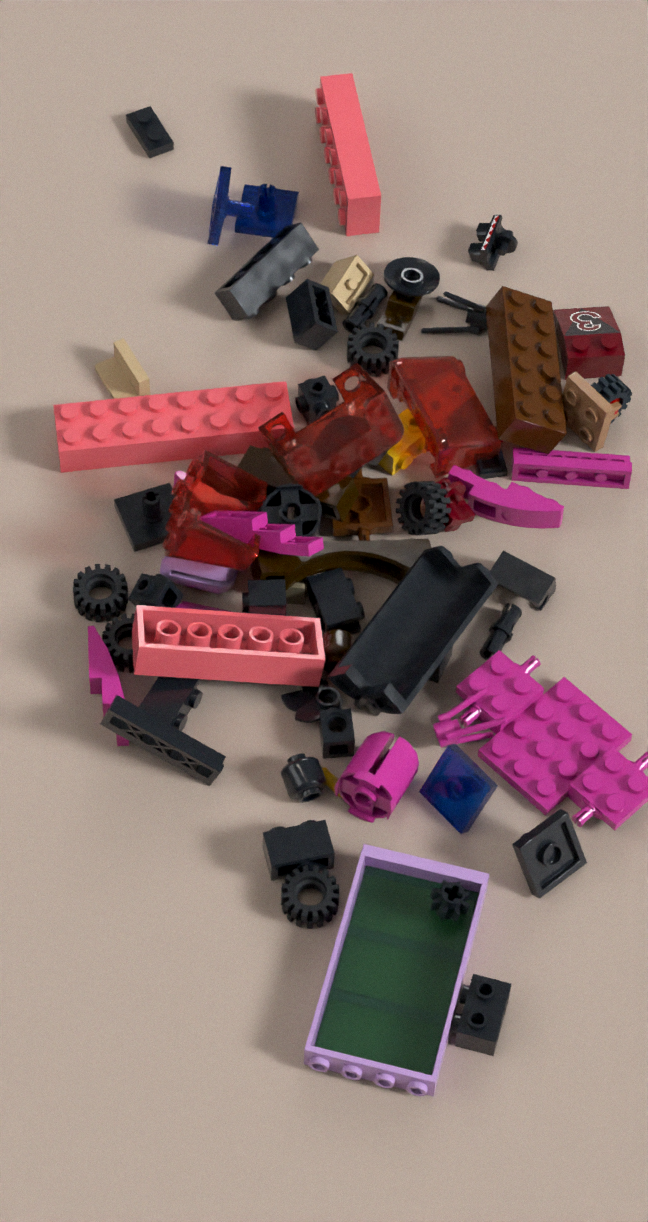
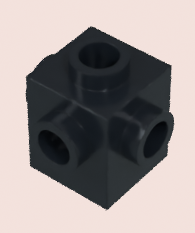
[295,375,339,427]
[128,573,184,608]

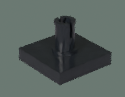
[114,483,189,552]
[512,809,587,899]

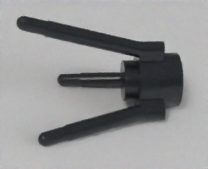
[421,291,487,335]

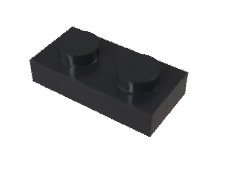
[126,106,174,158]

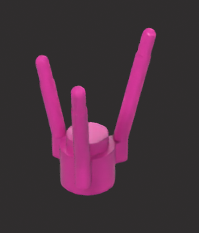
[432,688,508,748]

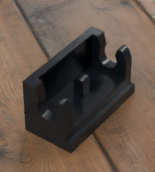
[490,550,556,611]

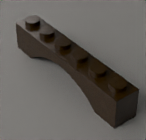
[249,538,432,590]

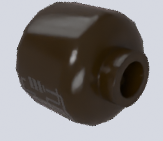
[322,629,356,673]

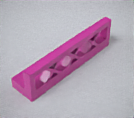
[511,447,632,489]

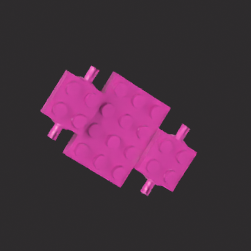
[456,650,648,831]

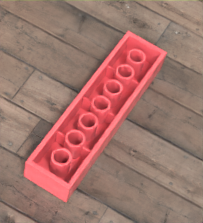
[53,381,294,473]

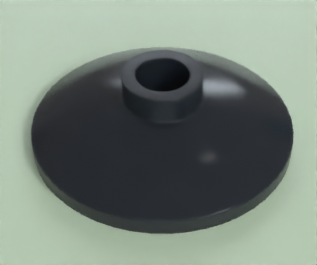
[384,257,440,296]

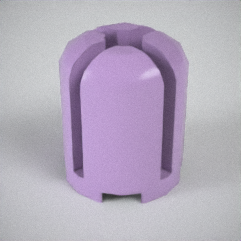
[160,522,242,594]

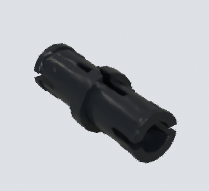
[342,283,388,334]
[479,603,522,660]

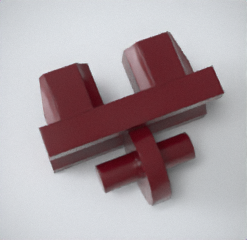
[424,477,476,532]

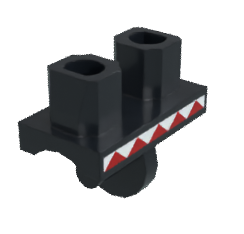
[468,215,518,271]

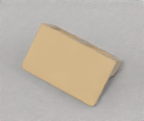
[321,255,374,315]
[95,338,150,399]

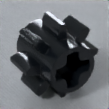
[429,880,470,922]

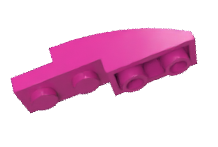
[448,465,564,529]

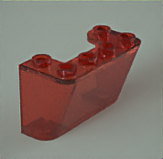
[258,363,404,496]
[162,450,267,571]

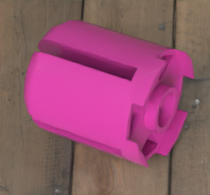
[334,731,419,823]

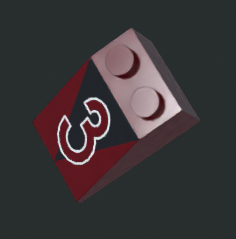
[553,306,625,380]

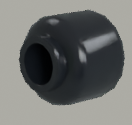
[281,753,327,803]

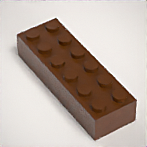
[486,286,567,454]

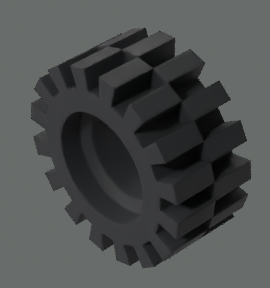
[347,323,399,377]
[396,481,451,535]
[73,564,128,622]
[102,613,135,673]
[281,865,339,929]

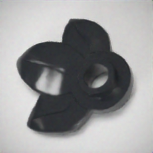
[281,678,343,723]

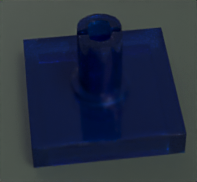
[207,166,254,246]
[235,184,299,238]
[419,743,498,834]

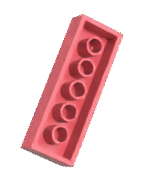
[315,73,381,236]
[132,605,325,687]

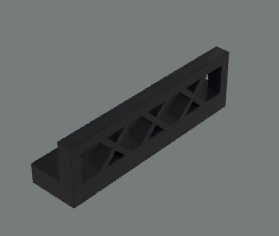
[100,695,226,786]

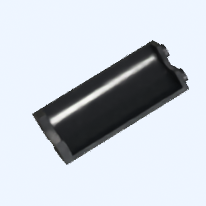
[328,545,498,714]

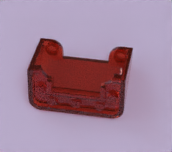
[387,356,503,478]

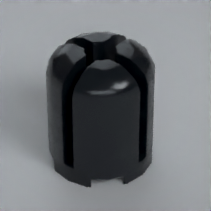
[262,483,322,537]

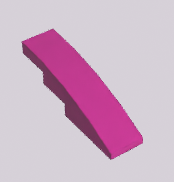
[199,511,324,557]
[88,626,130,746]

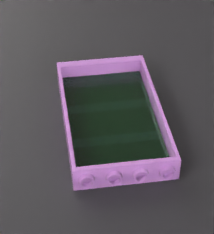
[304,844,489,1097]

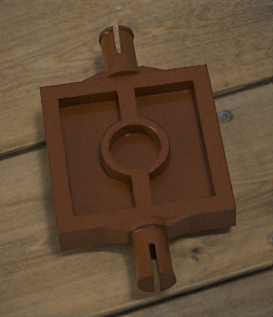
[331,468,393,541]

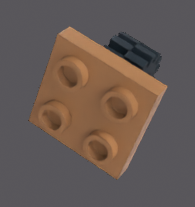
[562,372,632,452]

